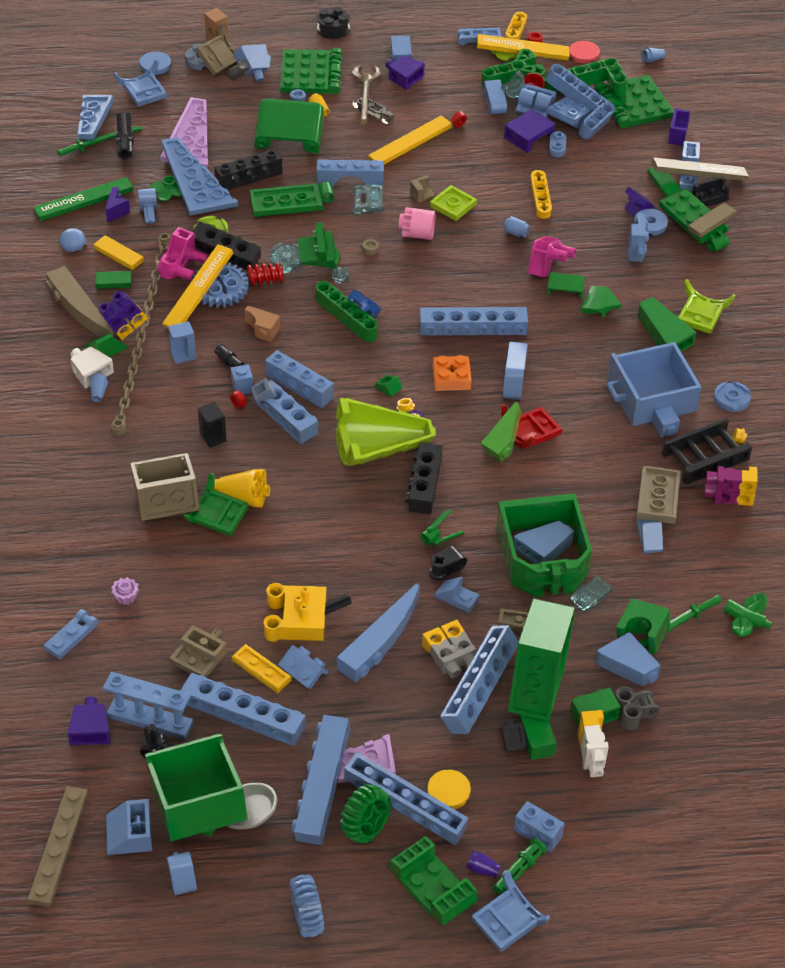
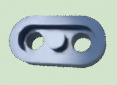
[549,131,566,157]

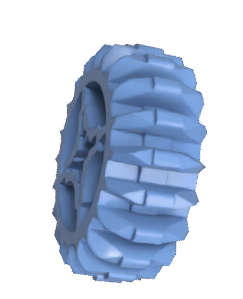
[289,874,324,938]

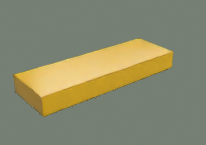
[94,235,144,270]
[232,644,292,693]

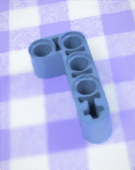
[503,342,528,400]

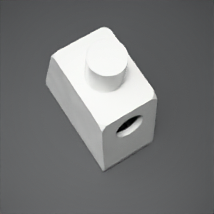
[70,347,114,389]

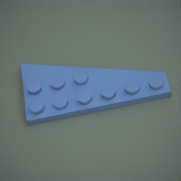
[161,137,238,216]

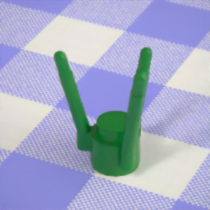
[420,510,465,546]

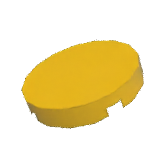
[427,770,471,810]

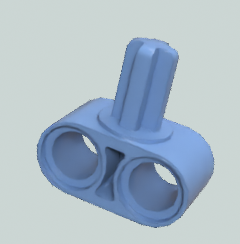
[138,188,157,224]
[167,852,197,896]

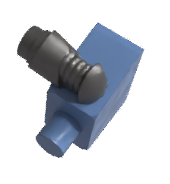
[228,44,271,82]

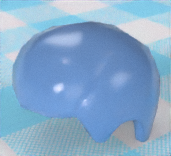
[59,228,87,252]

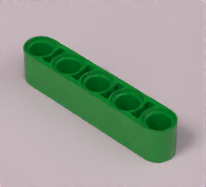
[316,281,378,342]

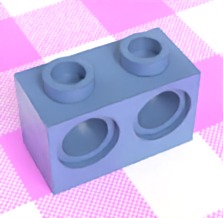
[514,801,565,853]

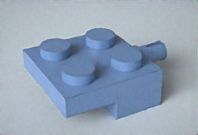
[628,213,649,261]

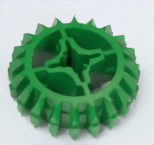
[340,784,392,844]

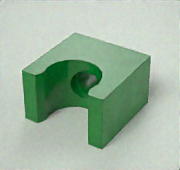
[616,598,670,655]

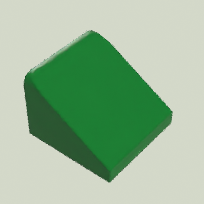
[374,375,402,396]

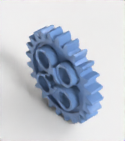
[191,262,249,308]

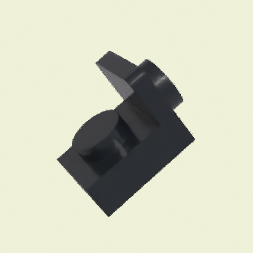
[499,720,528,752]

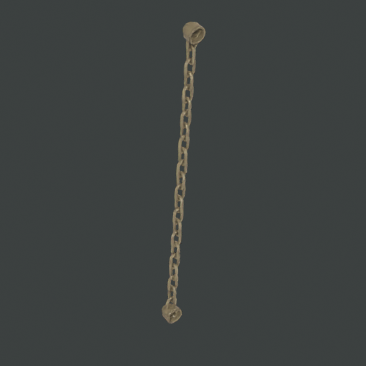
[111,233,171,436]

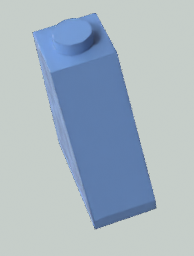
[513,521,574,564]
[595,632,661,687]

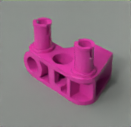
[157,227,209,281]
[528,236,577,277]

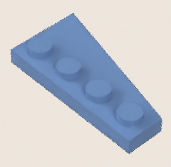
[78,95,114,140]

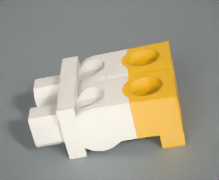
[578,710,609,777]

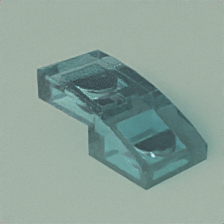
[570,575,613,611]

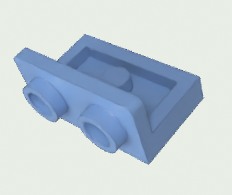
[278,645,329,689]

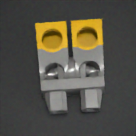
[422,620,476,679]

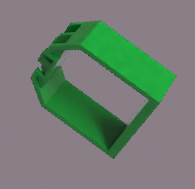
[496,493,592,597]
[508,599,575,721]

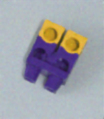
[99,291,149,340]

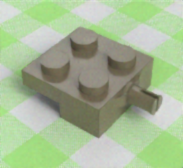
[169,625,227,678]

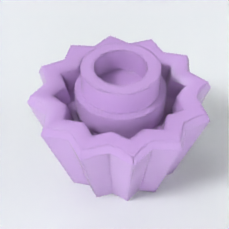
[111,577,139,605]

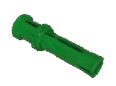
[492,838,547,895]

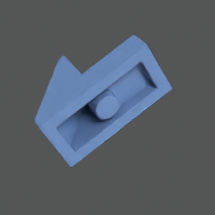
[636,519,663,553]
[434,577,479,613]

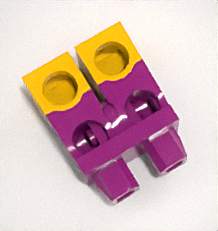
[704,466,757,506]

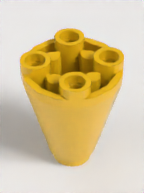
[214,469,270,508]

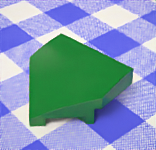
[581,286,622,317]

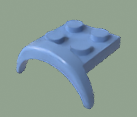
[114,59,167,107]
[472,870,550,953]

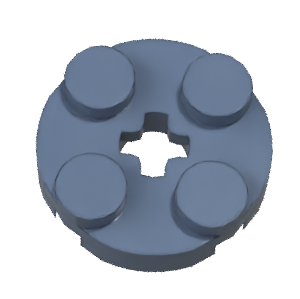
[185,44,208,70]

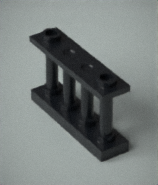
[662,418,752,485]

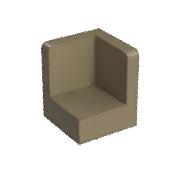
[410,175,435,203]

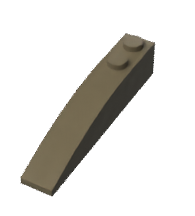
[45,266,113,337]

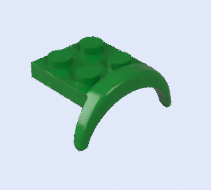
[183,473,249,537]

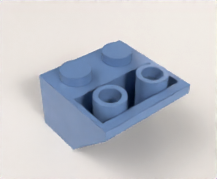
[106,799,152,855]

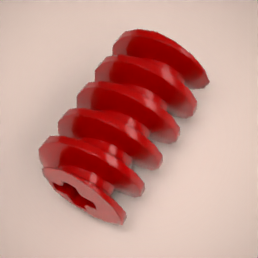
[247,262,284,286]

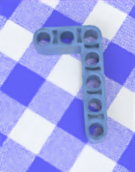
[546,64,615,139]

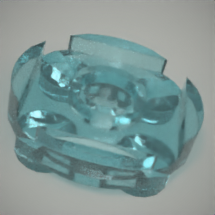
[270,242,302,273]

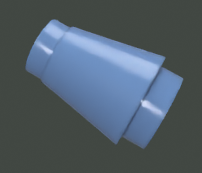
[641,47,665,63]
[90,374,108,402]

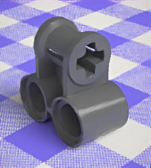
[615,686,660,731]

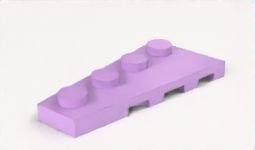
[307,734,396,783]

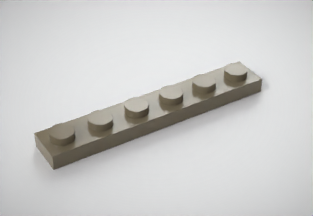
[28,786,88,908]

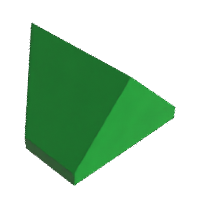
[83,334,128,357]

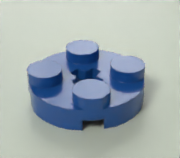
[347,289,382,318]

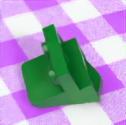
[298,222,341,269]

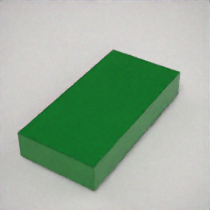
[96,271,132,289]

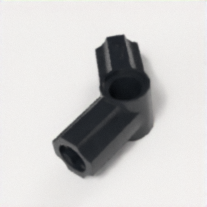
[116,113,134,160]

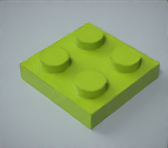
[430,185,477,221]

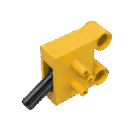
[264,583,352,642]

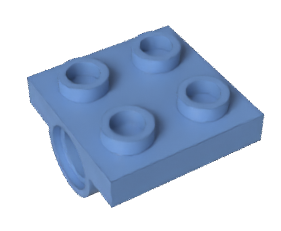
[515,84,556,118]
[547,97,592,129]

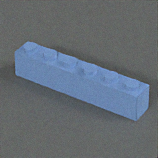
[292,715,351,845]

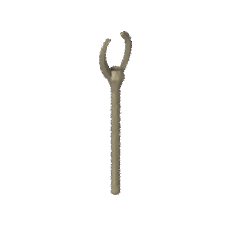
[352,64,382,125]

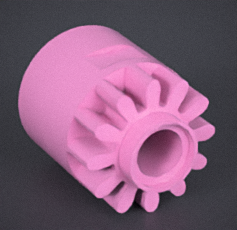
[398,207,436,240]

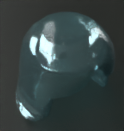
[501,71,525,98]

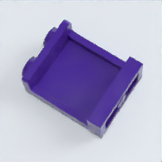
[504,109,555,153]

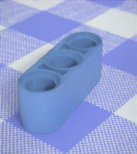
[483,80,507,115]

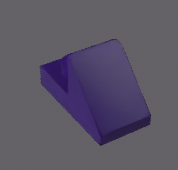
[105,187,130,222]
[625,187,655,217]

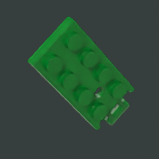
[250,181,334,217]
[659,189,729,253]

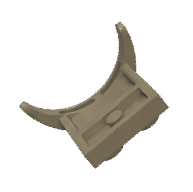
[195,21,238,76]

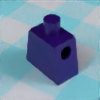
[385,56,425,90]
[68,696,111,745]

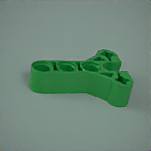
[481,49,546,87]

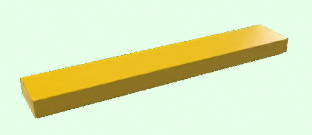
[368,116,452,165]

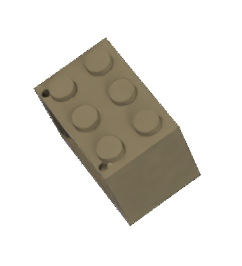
[130,453,199,521]

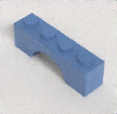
[317,159,384,187]

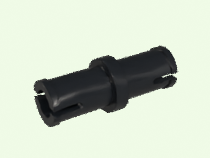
[214,344,245,367]

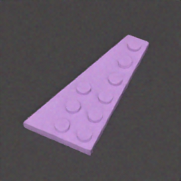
[160,97,208,169]

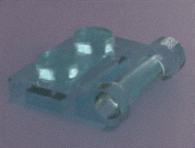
[353,185,383,214]

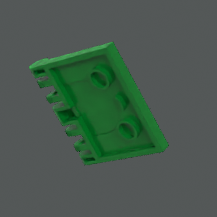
[280,48,342,94]
[594,75,674,128]

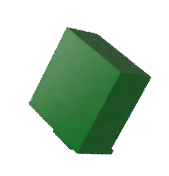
[145,733,248,841]

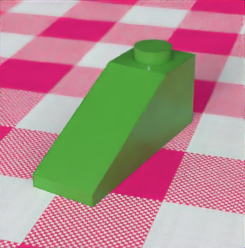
[481,402,521,463]

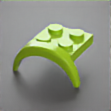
[678,279,735,334]

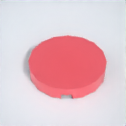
[569,41,600,64]

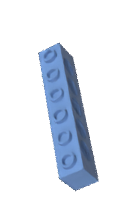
[420,307,528,335]
[440,625,519,734]
[180,673,306,747]
[344,752,469,846]

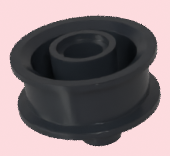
[317,6,350,38]

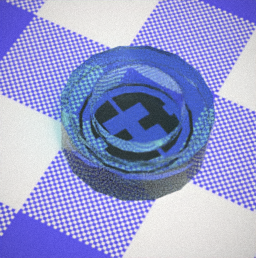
[332,267,349,283]

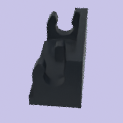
[692,176,730,207]

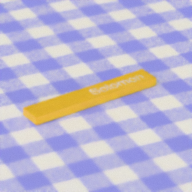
[477,34,570,61]
[162,244,233,328]

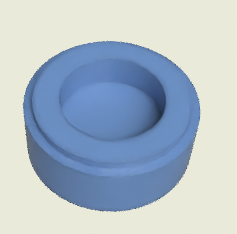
[290,89,306,102]

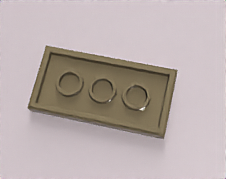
[636,466,681,524]

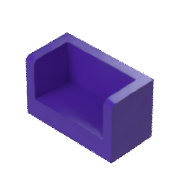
[668,108,690,146]

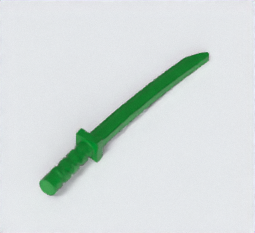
[57,127,142,157]
[639,595,722,648]

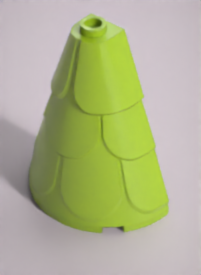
[336,398,436,466]

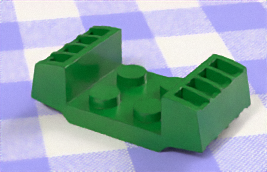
[388,836,478,926]

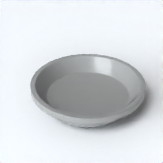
[227,782,278,830]

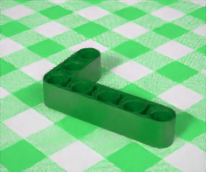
[543,58,628,96]

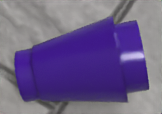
[466,851,501,878]

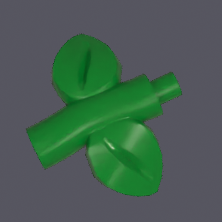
[724,592,773,637]

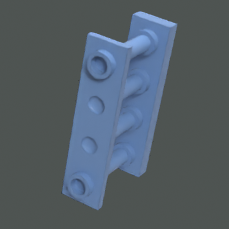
[103,672,194,740]

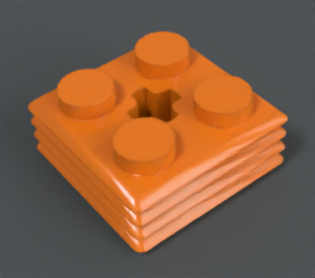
[432,355,472,391]

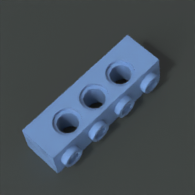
[265,350,334,408]
[254,380,319,444]

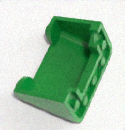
[254,99,324,153]

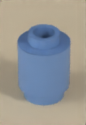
[503,216,530,238]

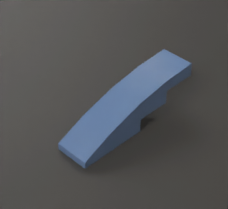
[680,141,700,191]

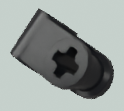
[429,546,467,580]

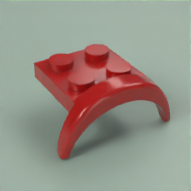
[501,404,562,449]

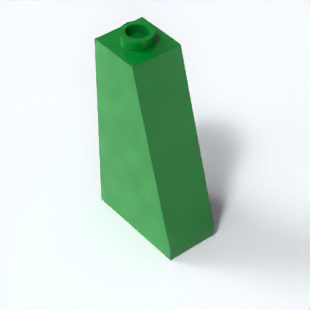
[637,297,696,352]

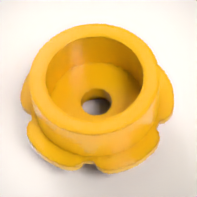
[396,398,415,413]
[732,428,747,445]

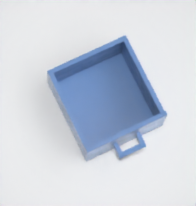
[606,342,701,426]

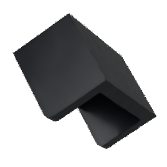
[198,401,227,448]

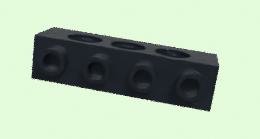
[214,149,283,190]
[192,221,261,270]
[405,443,443,514]

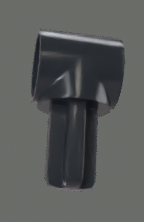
[140,724,175,758]

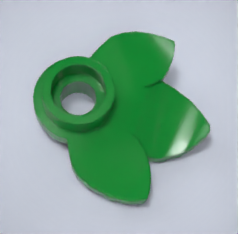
[149,175,181,202]

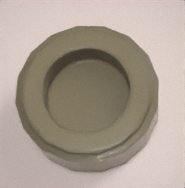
[362,239,379,255]

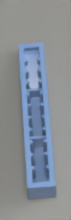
[337,583,419,682]

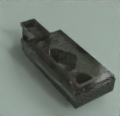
[353,97,394,125]

